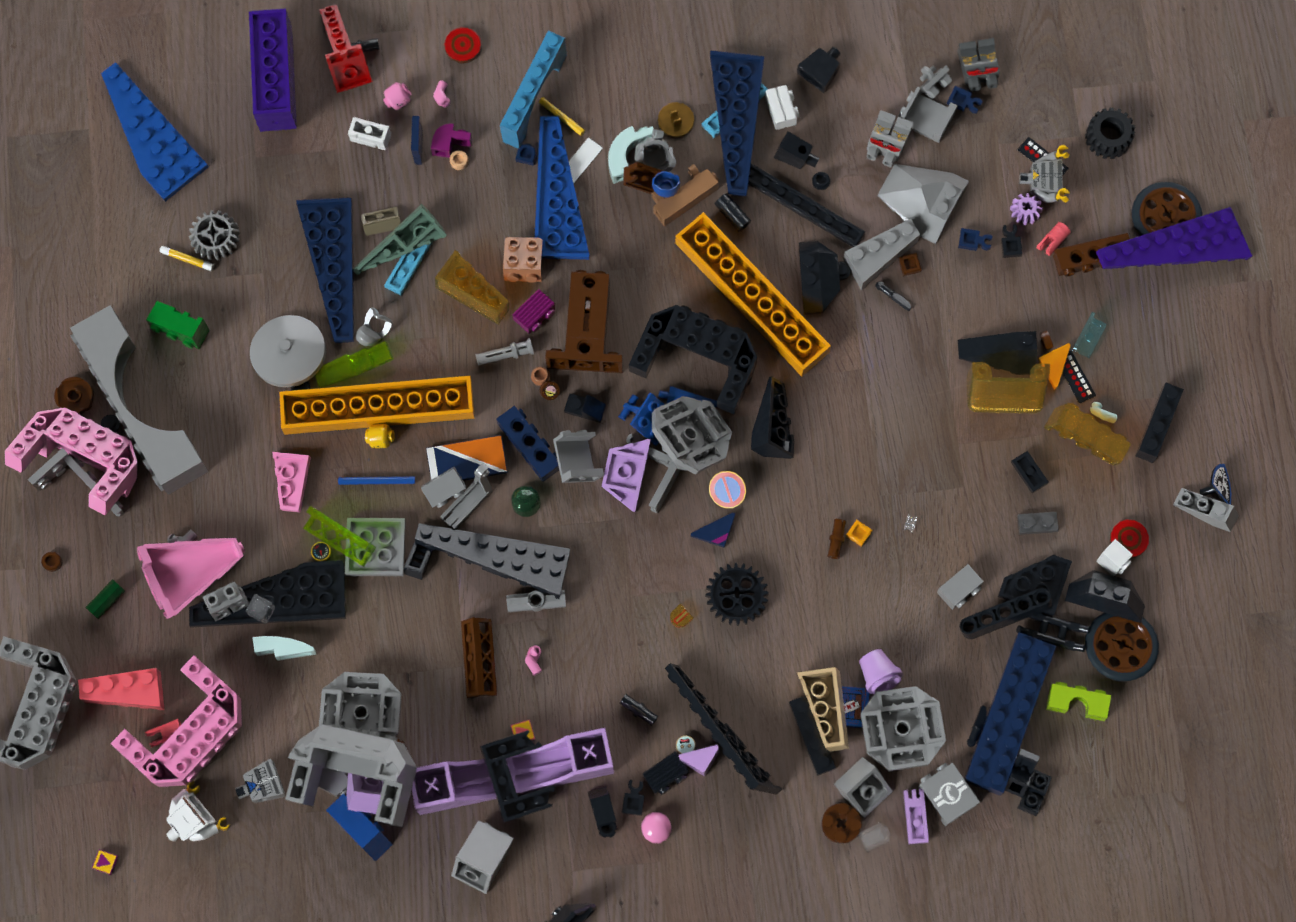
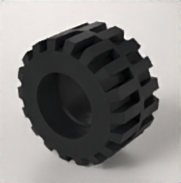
[1085,108,1135,159]

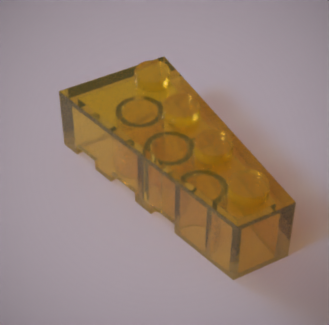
[435,250,509,325]

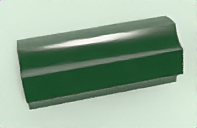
[85,579,125,619]

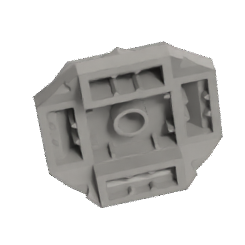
[652,396,732,474]
[319,672,402,738]
[860,686,946,771]

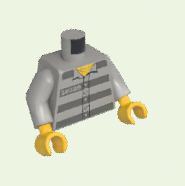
[1019,145,1070,203]

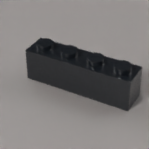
[1135,382,1184,463]

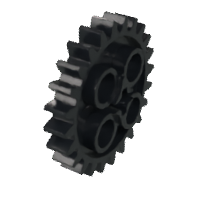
[705,563,769,626]

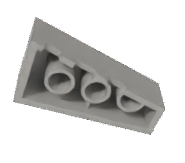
[843,219,920,290]

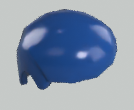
[652,171,681,198]

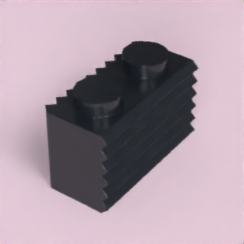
[642,752,688,795]

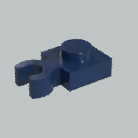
[947,86,982,114]
[958,228,992,251]

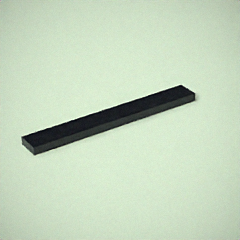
[748,163,865,247]

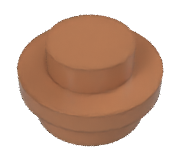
[531,367,550,386]

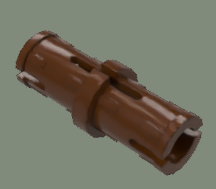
[827,519,846,559]

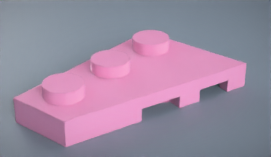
[272,452,311,513]

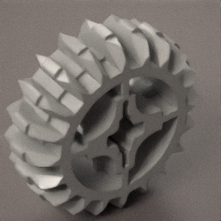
[189,210,240,260]

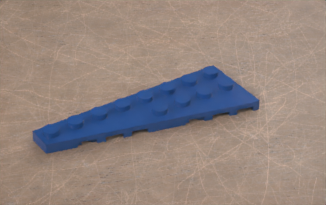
[535,116,590,260]

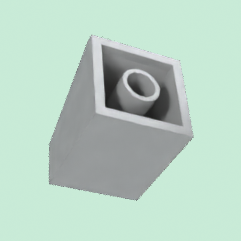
[451,820,513,894]

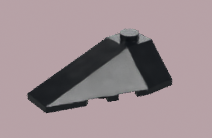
[958,331,1038,375]
[751,376,794,459]

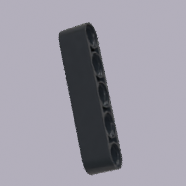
[959,588,1053,640]

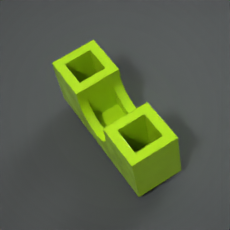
[1046,682,1111,721]

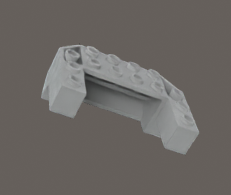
[0,636,77,770]
[285,724,417,827]

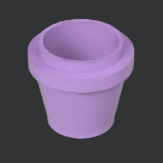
[859,649,903,695]

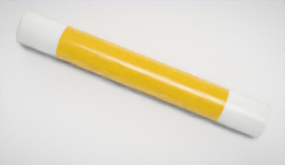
[160,246,214,271]

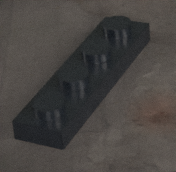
[789,695,836,776]

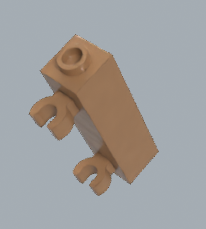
[652,164,719,227]

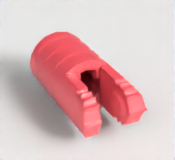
[1036,222,1071,256]
[145,719,182,748]

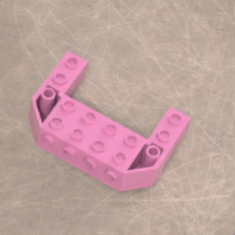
[5,408,137,516]
[111,656,242,787]

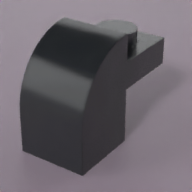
[1005,749,1040,798]

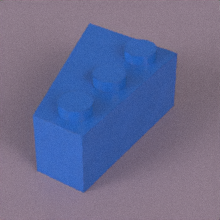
[326,793,393,862]

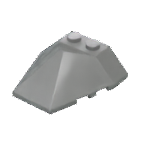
[877,164,969,244]

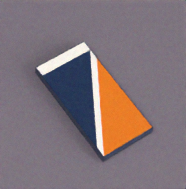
[426,435,508,481]

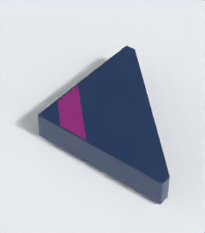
[690,513,735,548]

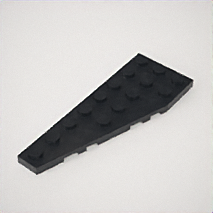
[189,560,346,628]

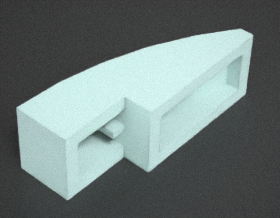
[253,636,316,661]

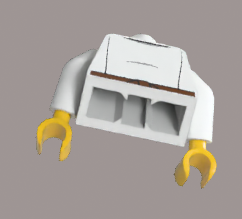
[167,780,230,842]

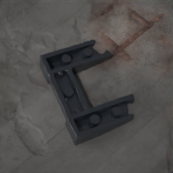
[479,731,555,822]

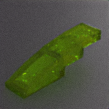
[315,341,394,388]

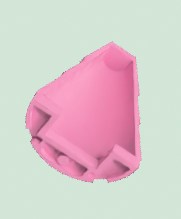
[137,538,245,619]

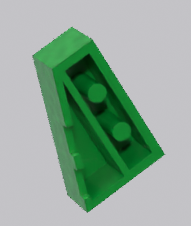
[146,301,210,349]

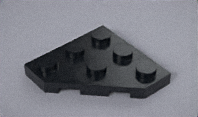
[998,555,1072,616]

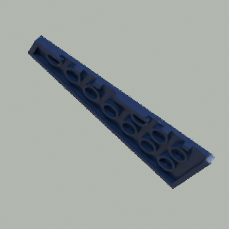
[710,50,764,196]
[296,198,354,343]

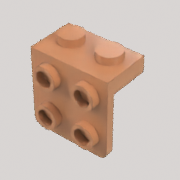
[503,237,543,283]

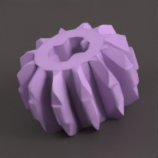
[1010,193,1043,226]

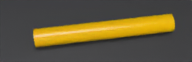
[538,97,585,136]

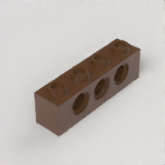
[1053,233,1130,277]

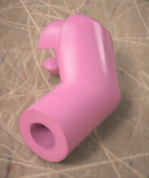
[434,81,450,107]
[525,645,542,676]

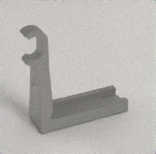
[626,433,681,514]
[440,463,493,529]

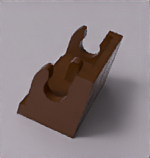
[623,162,663,194]

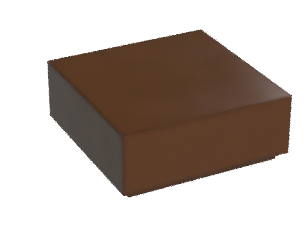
[898,253,922,276]

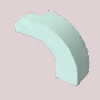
[608,126,653,184]

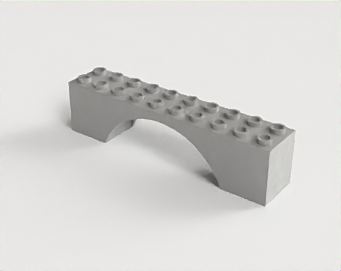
[70,305,208,495]

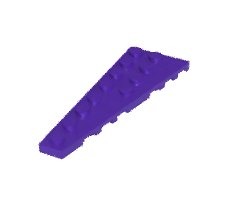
[1096,207,1252,269]

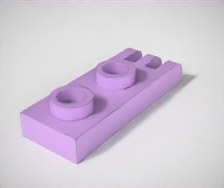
[903,789,929,844]

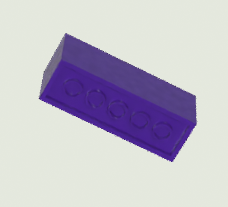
[249,8,297,132]

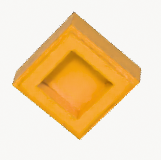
[846,520,873,547]

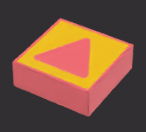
[511,720,535,741]

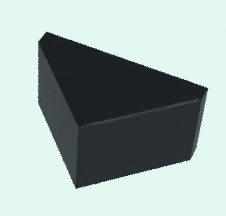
[587,786,617,827]

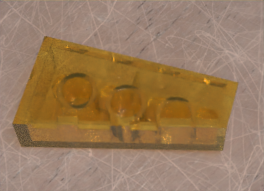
[1044,403,1131,466]

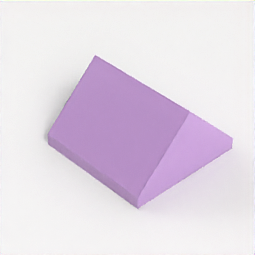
[679,745,719,776]

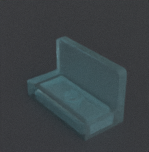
[1072,312,1107,358]

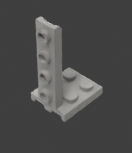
[28,448,124,517]

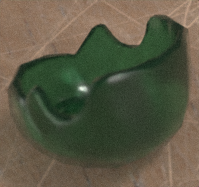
[511,486,541,517]

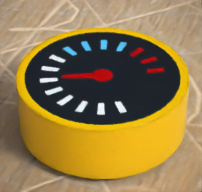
[311,542,331,562]

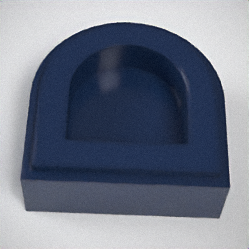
[515,144,536,166]

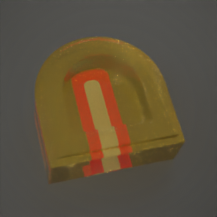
[670,604,694,628]

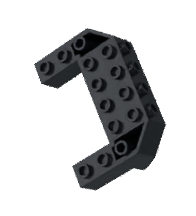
[629,305,757,414]

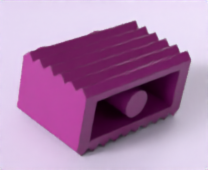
[512,289,556,334]

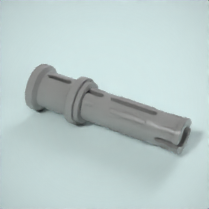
[476,338,534,366]

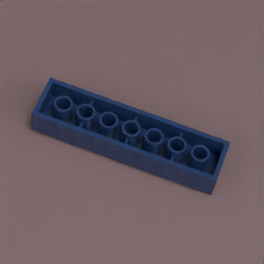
[964,632,1056,796]

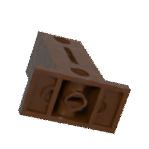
[545,270,623,373]

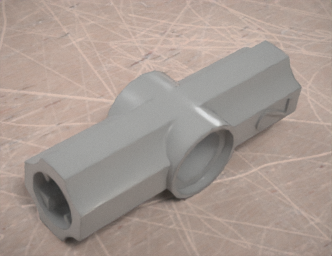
[506,590,566,613]

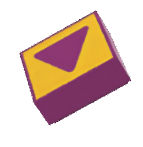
[92,850,119,875]

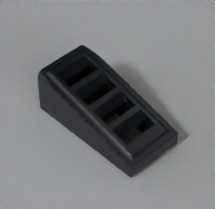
[404,542,433,580]

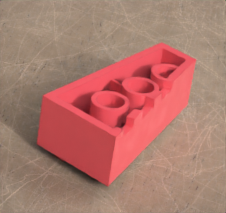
[78,668,165,710]

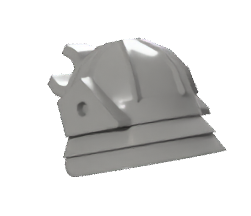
[635,129,676,172]

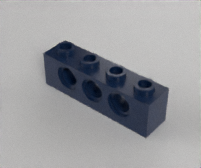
[496,406,559,482]

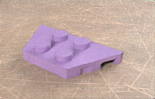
[601,439,651,512]

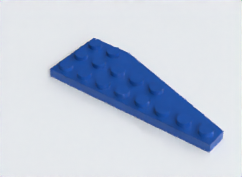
[101,62,208,202]

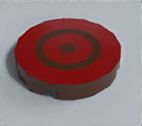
[444,27,481,64]
[1110,520,1149,558]

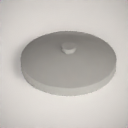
[250,315,326,387]

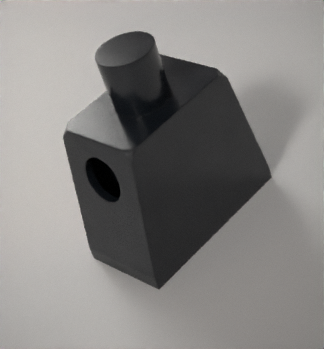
[797,47,841,93]
[773,131,819,169]

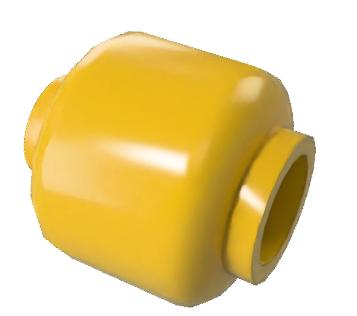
[365,424,395,448]

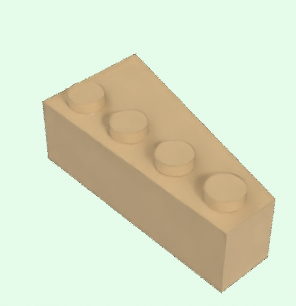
[797,667,849,751]

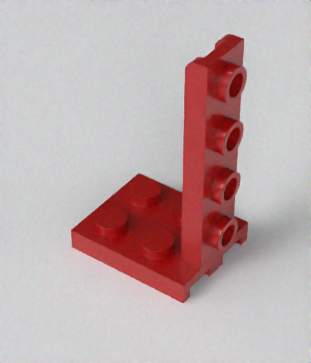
[319,4,372,93]

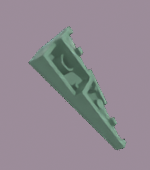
[353,204,447,275]

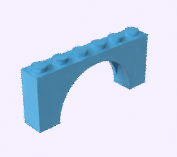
[500,31,567,149]

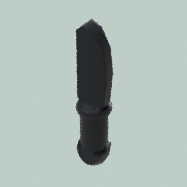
[876,282,911,311]
[967,705,987,747]

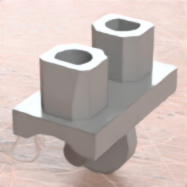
[920,66,952,99]

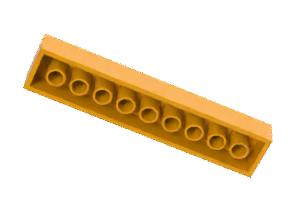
[675,212,831,377]
[279,376,475,435]

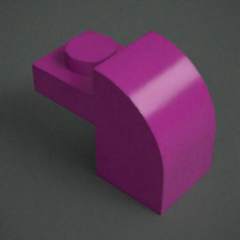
[430,123,472,158]

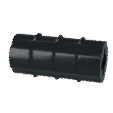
[715,193,751,232]

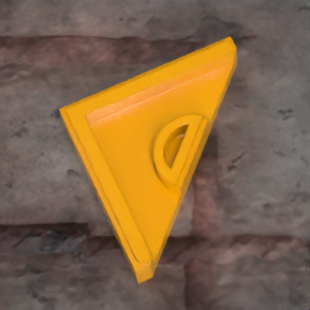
[1038,343,1071,390]

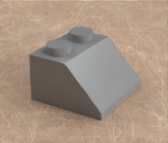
[834,757,893,818]

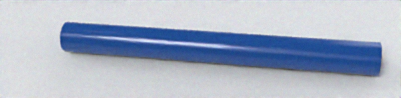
[338,476,416,485]

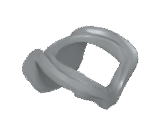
[356,307,393,346]

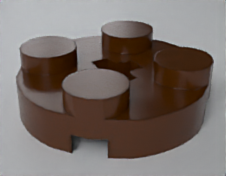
[54,377,94,414]
[822,803,862,844]

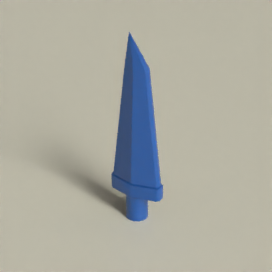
[658,386,717,407]

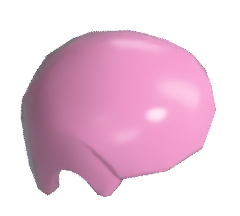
[641,812,672,843]

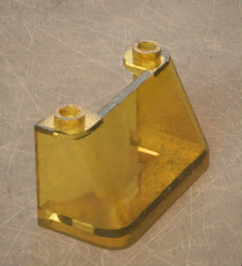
[967,362,1050,414]

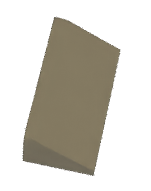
[361,207,401,236]

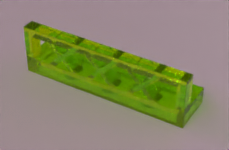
[303,506,376,567]

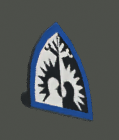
[1200,464,1231,505]

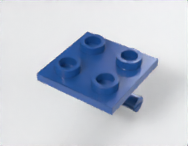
[618,393,665,446]

